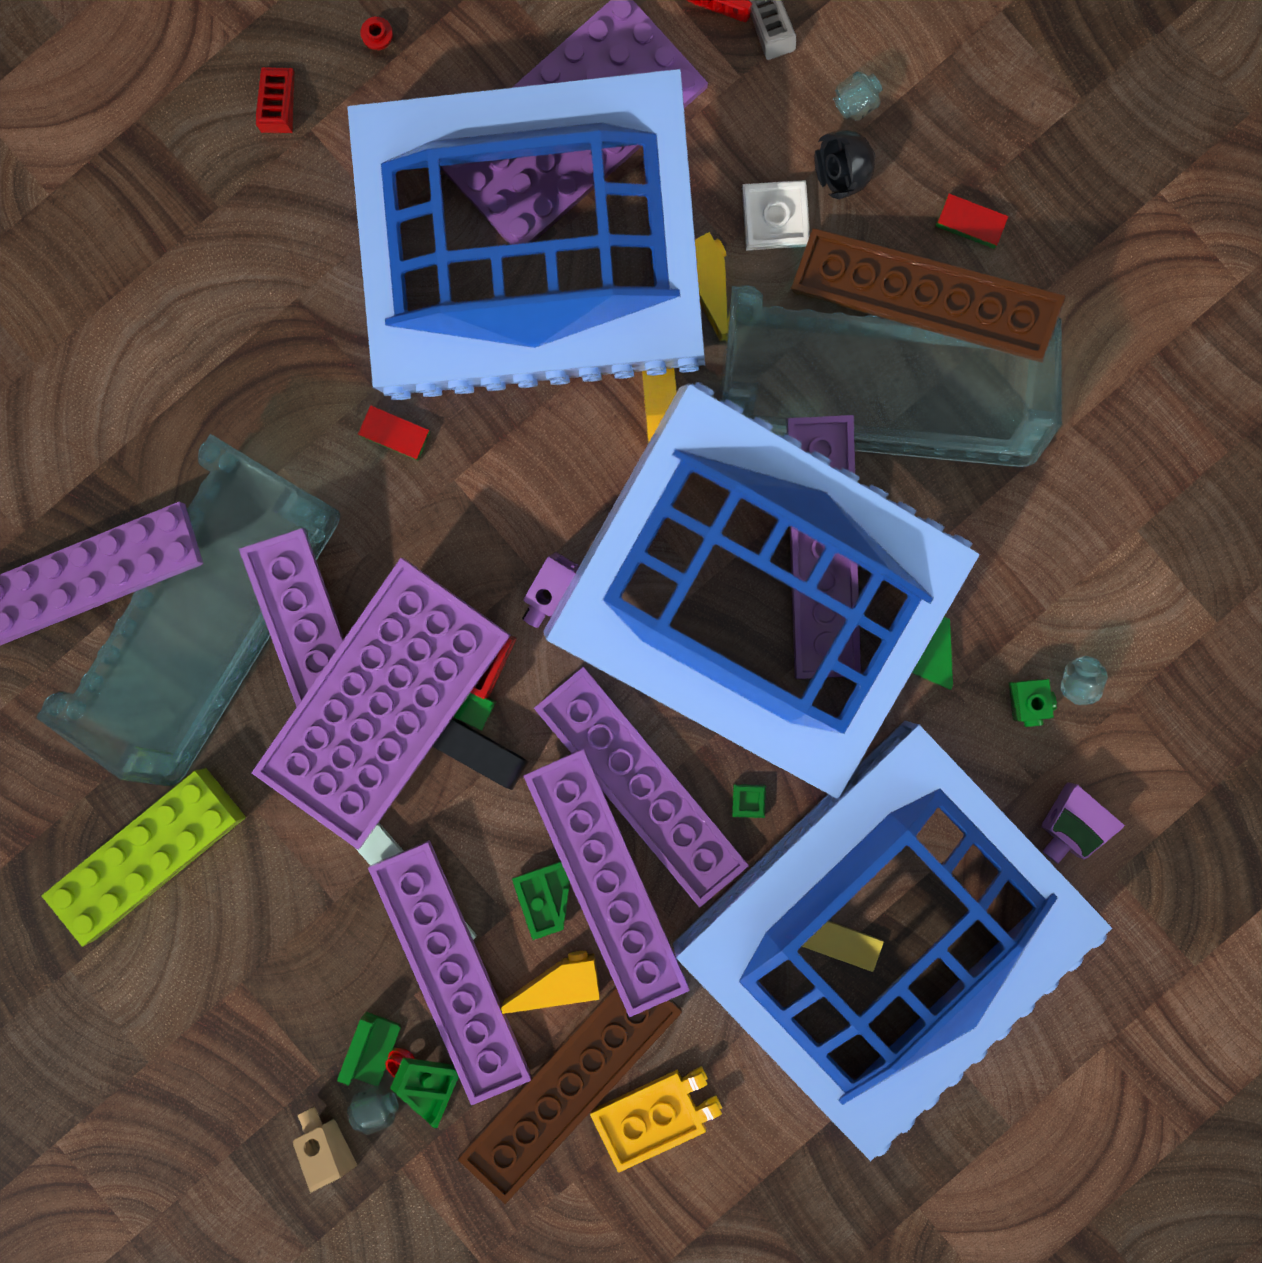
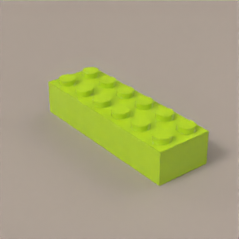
[41,768,246,947]

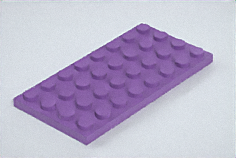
[440,0,708,245]
[252,558,511,850]

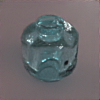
[833,71,883,121]
[1060,656,1108,705]
[347,1085,399,1135]

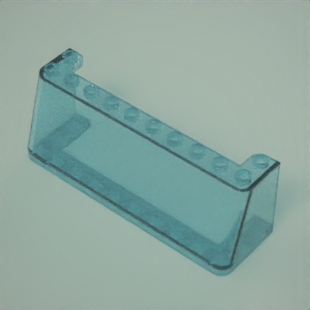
[719,285,1062,467]
[36,434,340,786]

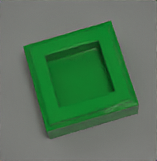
[732,784,766,818]

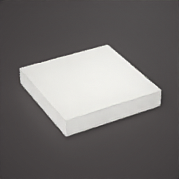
[742,180,810,251]

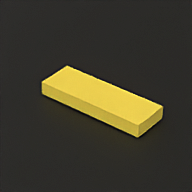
[802,921,884,972]

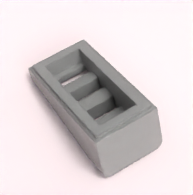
[749,0,796,60]

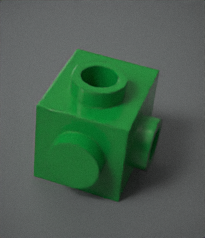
[1008,679,1057,727]

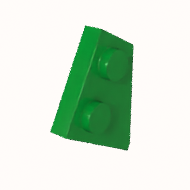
[912,617,953,690]
[512,861,570,940]
[390,1058,459,1128]

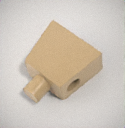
[293,1107,357,1193]

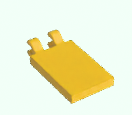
[590,1067,722,1173]

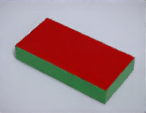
[935,194,1009,249]
[358,405,431,461]

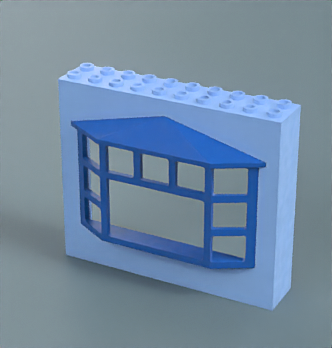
[347,69,705,400]
[543,382,980,799]
[673,721,1112,1161]

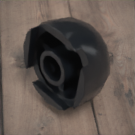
[814,130,875,200]

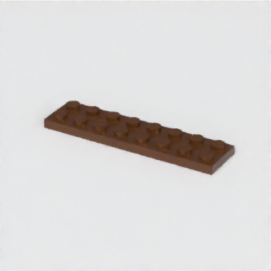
[791,228,1066,363]
[458,986,682,1204]

